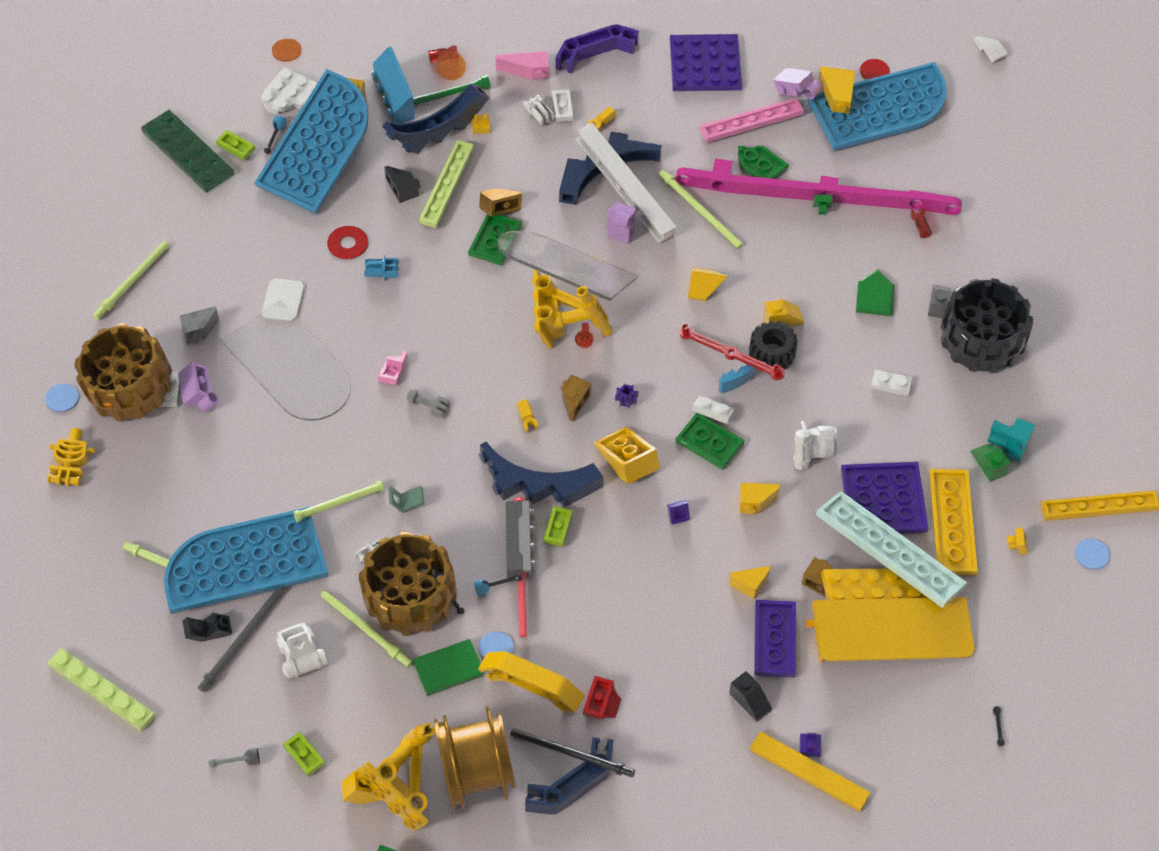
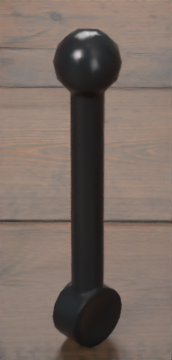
[993,706,1005,747]

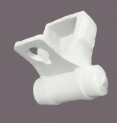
[793,421,838,470]
[276,623,328,679]

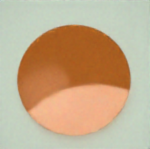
[272,38,302,62]
[436,52,466,80]

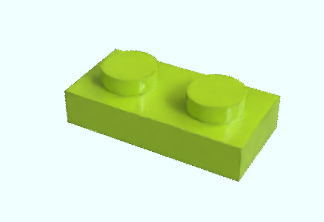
[216,130,255,161]
[544,506,573,547]
[283,732,325,777]

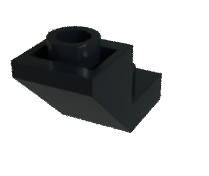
[182,613,232,642]

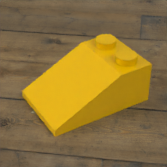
[594,427,660,484]

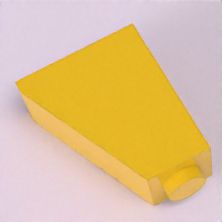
[818,66,855,114]

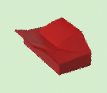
[583,676,621,720]

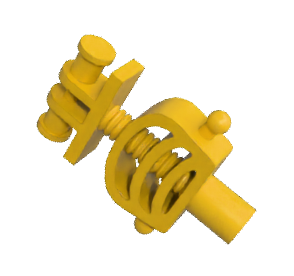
[47,428,95,486]

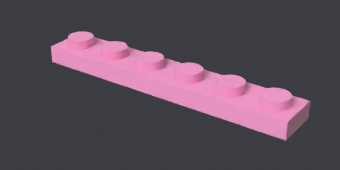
[700,98,804,143]

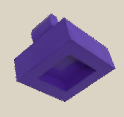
[667,499,690,525]
[799,733,821,757]

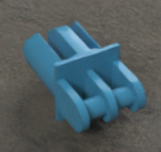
[364,255,399,281]

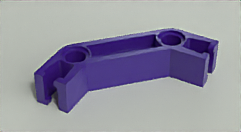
[556,24,639,74]

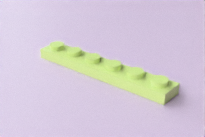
[419,140,474,228]
[48,648,155,732]

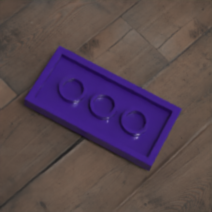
[754,600,796,678]

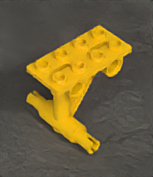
[532,269,613,349]
[355,723,435,831]

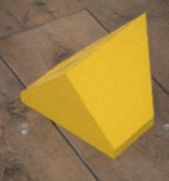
[688,267,728,301]

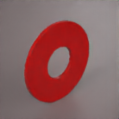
[327,226,368,259]

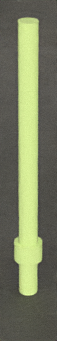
[93,241,169,320]
[321,590,413,667]

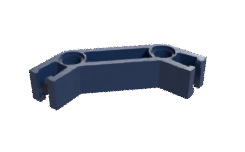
[525,737,613,815]

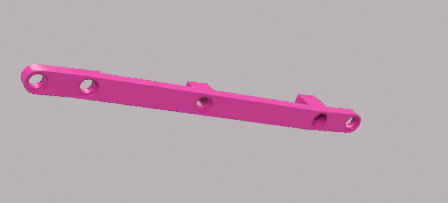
[675,158,962,215]

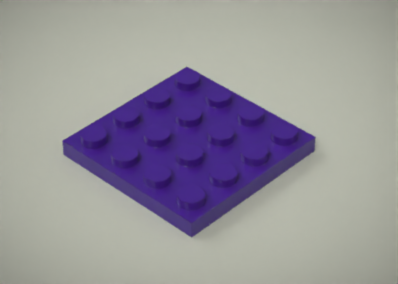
[669,34,742,91]
[840,462,929,534]

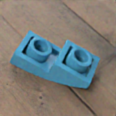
[719,364,755,393]

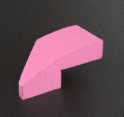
[378,351,407,385]

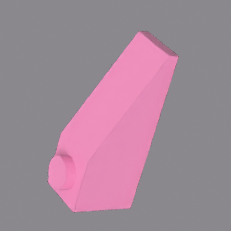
[495,51,549,79]

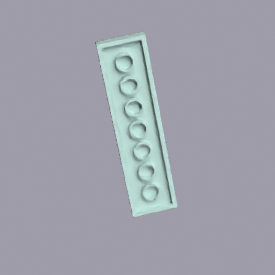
[816,491,967,608]

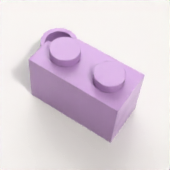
[773,68,822,100]
[606,202,636,244]
[178,362,219,412]

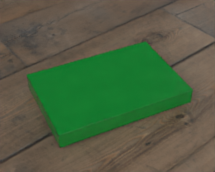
[468,214,522,266]
[675,413,745,470]
[412,639,484,696]

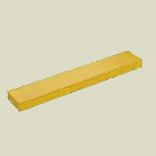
[1040,490,1159,521]
[750,731,871,812]

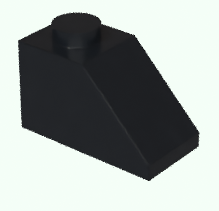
[384,166,421,203]
[729,671,772,722]

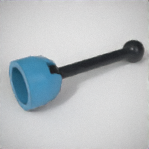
[264,115,287,154]
[474,573,523,596]

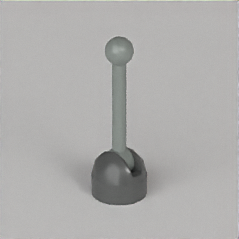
[208,748,260,767]

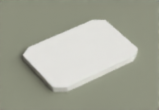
[262,278,304,323]

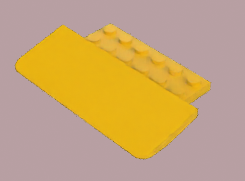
[812,568,974,661]

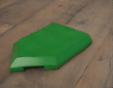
[738,145,789,179]
[856,269,895,316]

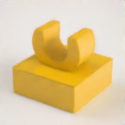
[472,114,490,134]
[1006,527,1028,555]

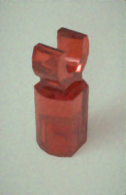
[428,45,459,63]
[910,208,932,239]

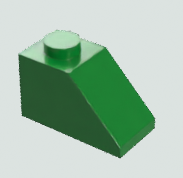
[971,444,1011,482]

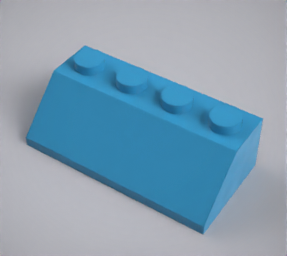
[371,46,415,123]

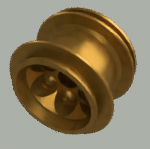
[434,705,516,810]

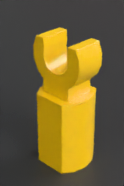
[588,106,617,131]
[517,399,538,433]

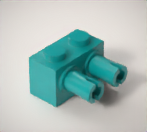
[987,418,1035,463]

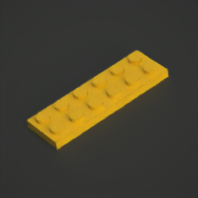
[929,469,978,575]

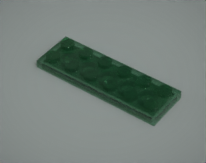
[141,109,235,193]

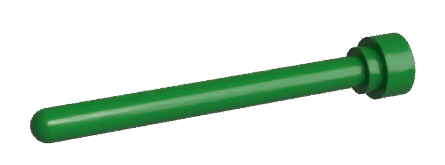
[413,75,491,105]

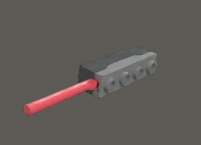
[506,497,535,638]

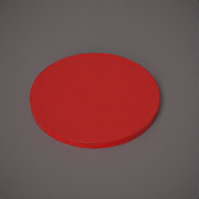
[860,59,890,80]

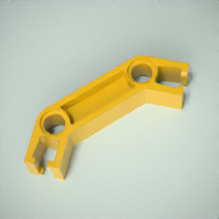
[478,651,585,713]

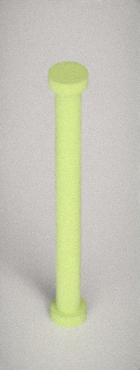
[293,481,384,522]

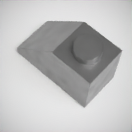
[928,285,951,319]
[180,306,219,344]

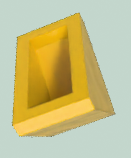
[729,566,770,599]

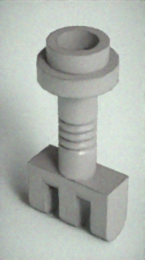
[406,389,451,418]

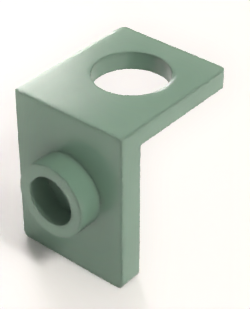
[388,486,425,513]

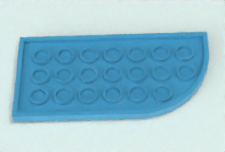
[807,62,946,151]
[254,69,368,214]
[164,507,328,614]

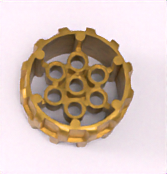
[74,323,173,422]
[359,532,457,636]

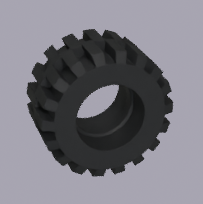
[749,321,798,369]

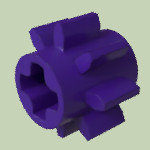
[615,384,639,408]

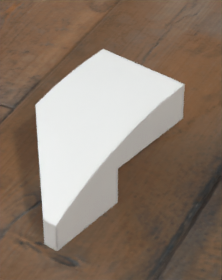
[973,36,1008,63]

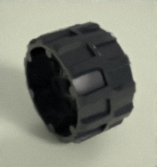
[940,278,1034,374]

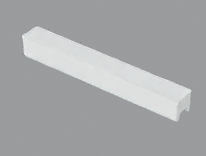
[576,122,677,244]

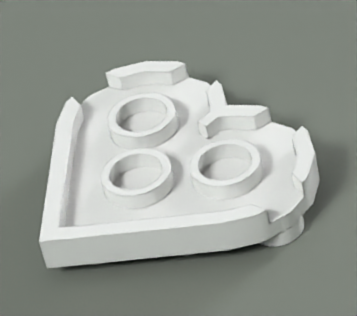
[262,67,317,114]

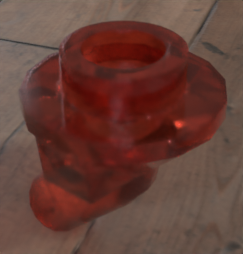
[575,323,593,348]

